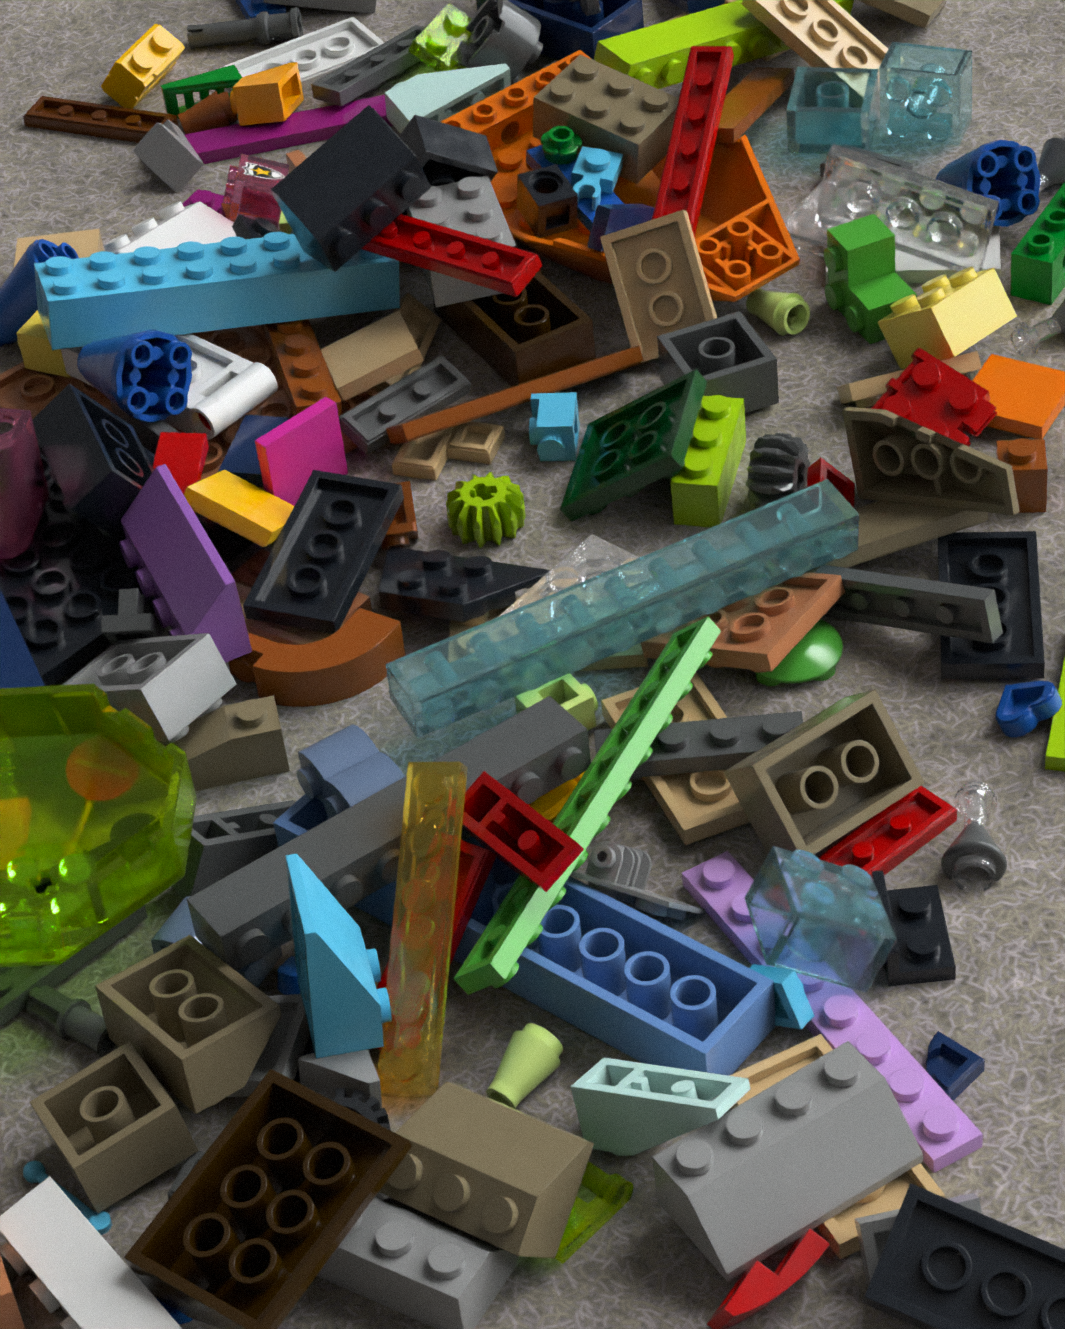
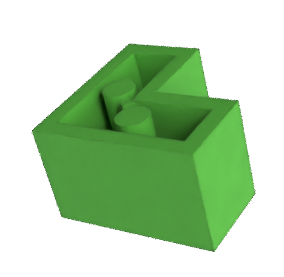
[824,214,917,344]

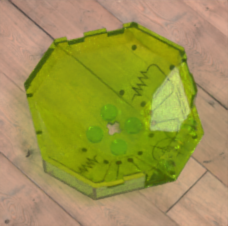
[0,684,197,967]

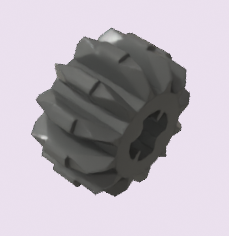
[746,433,810,514]

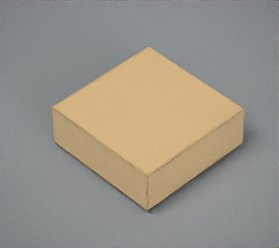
[447,421,505,464]

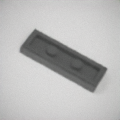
[339,355,471,455]

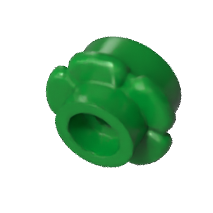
[540,126,582,165]

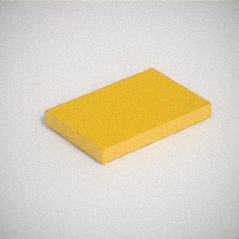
[184,470,294,547]

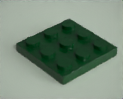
[560,369,707,522]

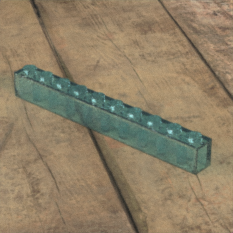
[386,479,859,738]

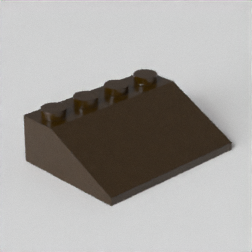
[124,1069,412,1329]

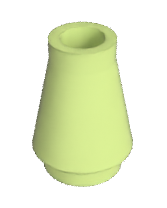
[746,288,810,336]
[486,1023,563,1109]

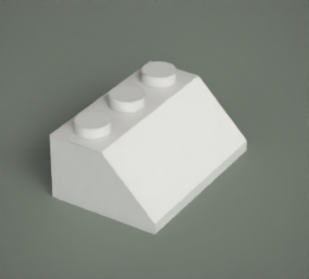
[103,201,237,254]

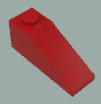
[448,771,584,892]

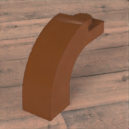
[228,608,406,707]

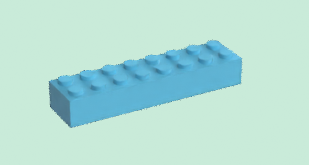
[34,232,400,350]

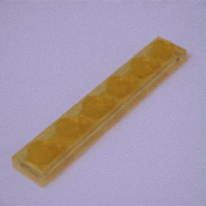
[378,761,468,1098]

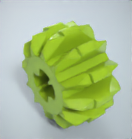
[446,472,526,548]

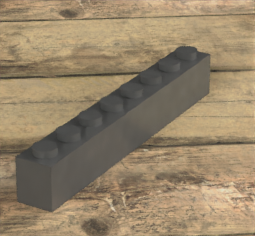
[187,696,591,971]

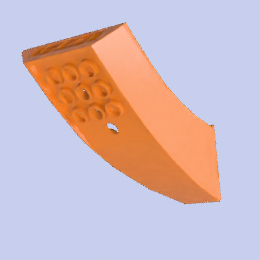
[441,50,800,302]

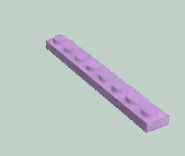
[682,851,983,1173]

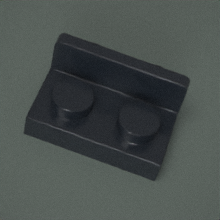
[862,870,956,987]

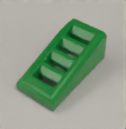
[161,65,242,119]

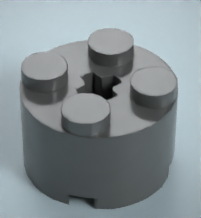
[457,0,543,85]

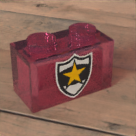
[223,154,289,229]

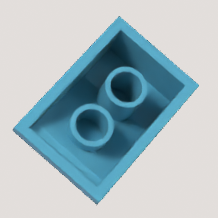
[285,854,392,1058]

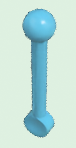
[23,1160,112,1235]

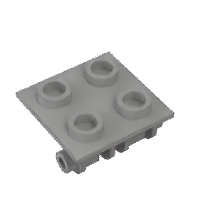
[570,841,706,921]

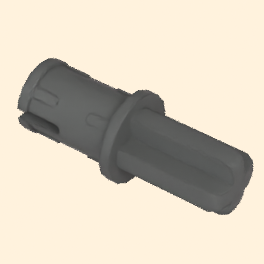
[26,985,119,1057]

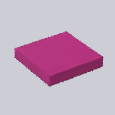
[255,397,348,506]

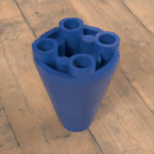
[935,140,1040,227]
[0,239,79,347]
[77,329,192,422]

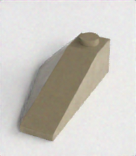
[842,407,1020,515]
[93,695,290,813]

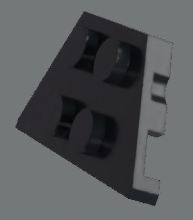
[379,546,552,622]

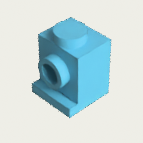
[529,392,580,461]

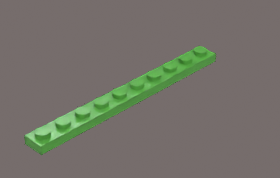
[454,616,721,995]

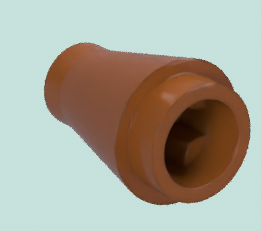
[177,91,238,134]

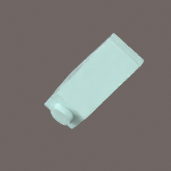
[385,63,511,134]
[570,1058,751,1156]

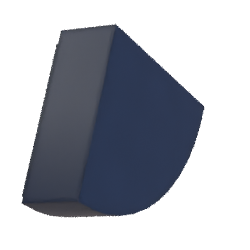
[926,1031,985,1101]

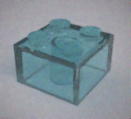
[879,42,972,146]
[786,67,879,154]
[744,846,897,993]

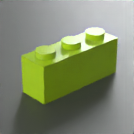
[671,395,746,528]

